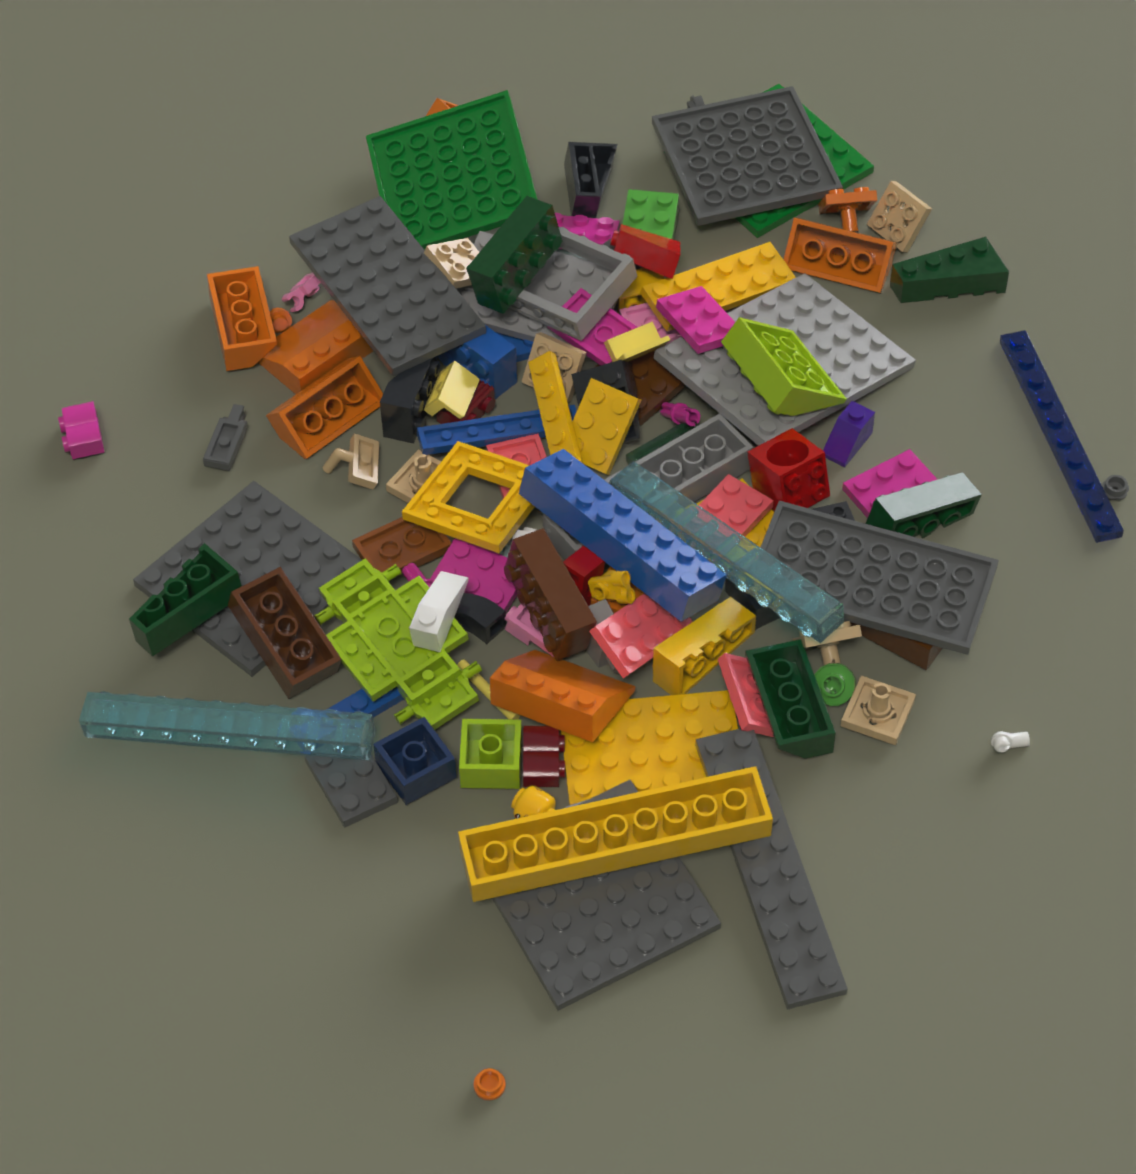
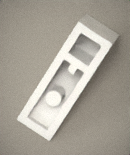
[409,571,469,652]

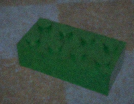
[466,196,563,314]

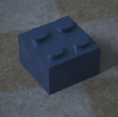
[373,717,457,805]

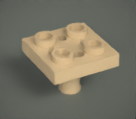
[867,181,932,252]
[424,238,479,288]
[522,332,586,402]
[386,449,441,503]
[792,621,862,665]
[841,675,916,745]

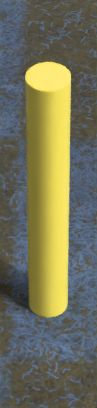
[457,659,520,720]

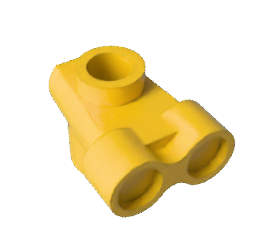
[588,570,635,604]

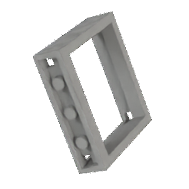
[509,227,637,341]

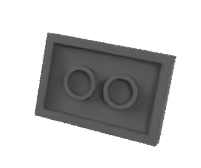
[305,732,398,828]

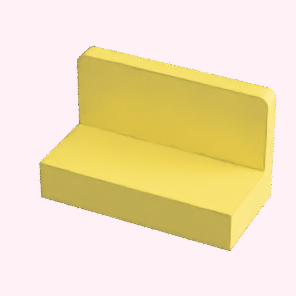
[604,321,670,362]
[424,361,479,419]

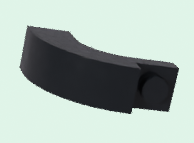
[454,593,506,644]

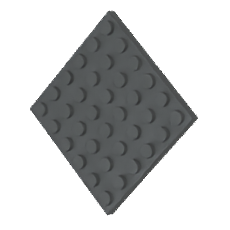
[652,86,843,226]
[133,481,362,677]
[492,780,721,1011]

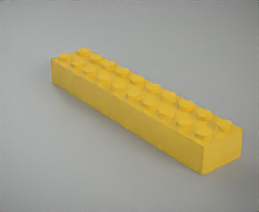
[458,766,773,902]

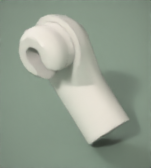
[991,731,1030,753]

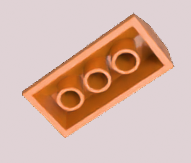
[783,218,898,293]
[207,266,277,371]
[266,356,383,459]

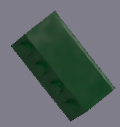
[745,639,836,759]

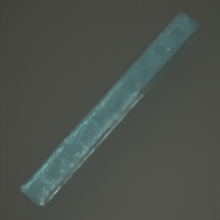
[610,461,844,643]
[79,691,376,760]

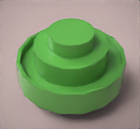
[815,663,856,706]

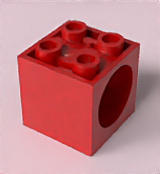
[747,428,830,511]

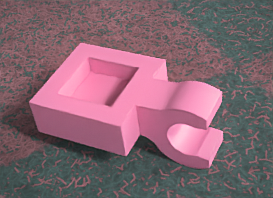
[282,273,321,312]

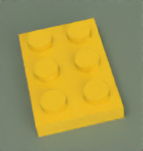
[572,378,641,475]

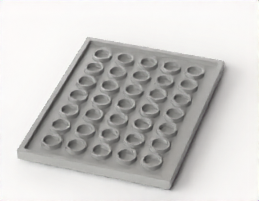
[654,273,916,446]

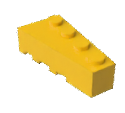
[653,597,756,695]

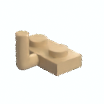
[323,433,379,489]

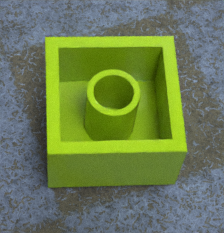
[459,719,522,789]

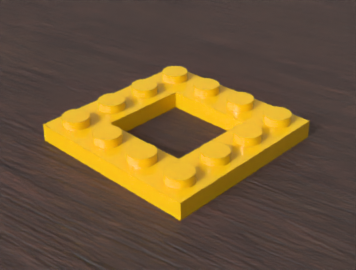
[402,441,535,554]

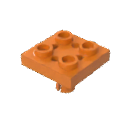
[818,187,877,232]

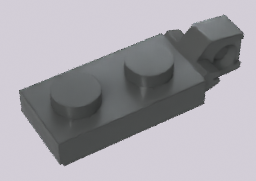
[203,404,247,471]

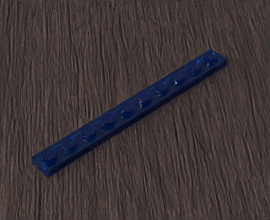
[1000,330,1124,543]

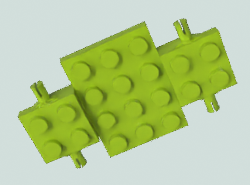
[314,558,482,730]

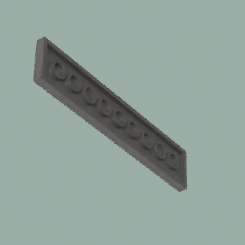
[695,729,848,1010]

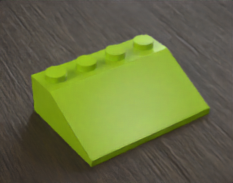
[721,317,847,416]

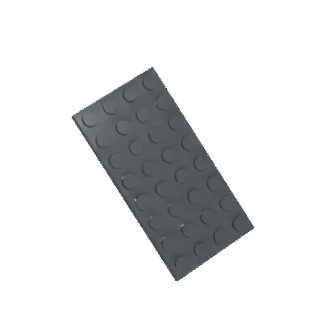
[289,196,486,376]
[745,501,999,655]

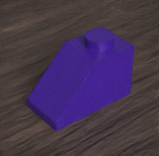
[823,401,875,468]

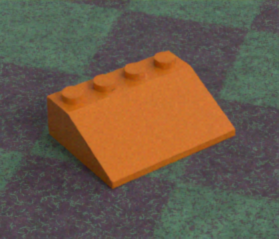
[258,300,373,394]
[490,650,635,742]

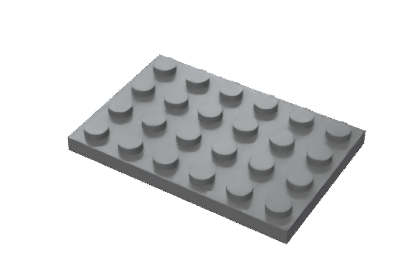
[456,231,618,358]

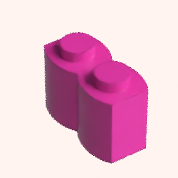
[58,401,104,459]

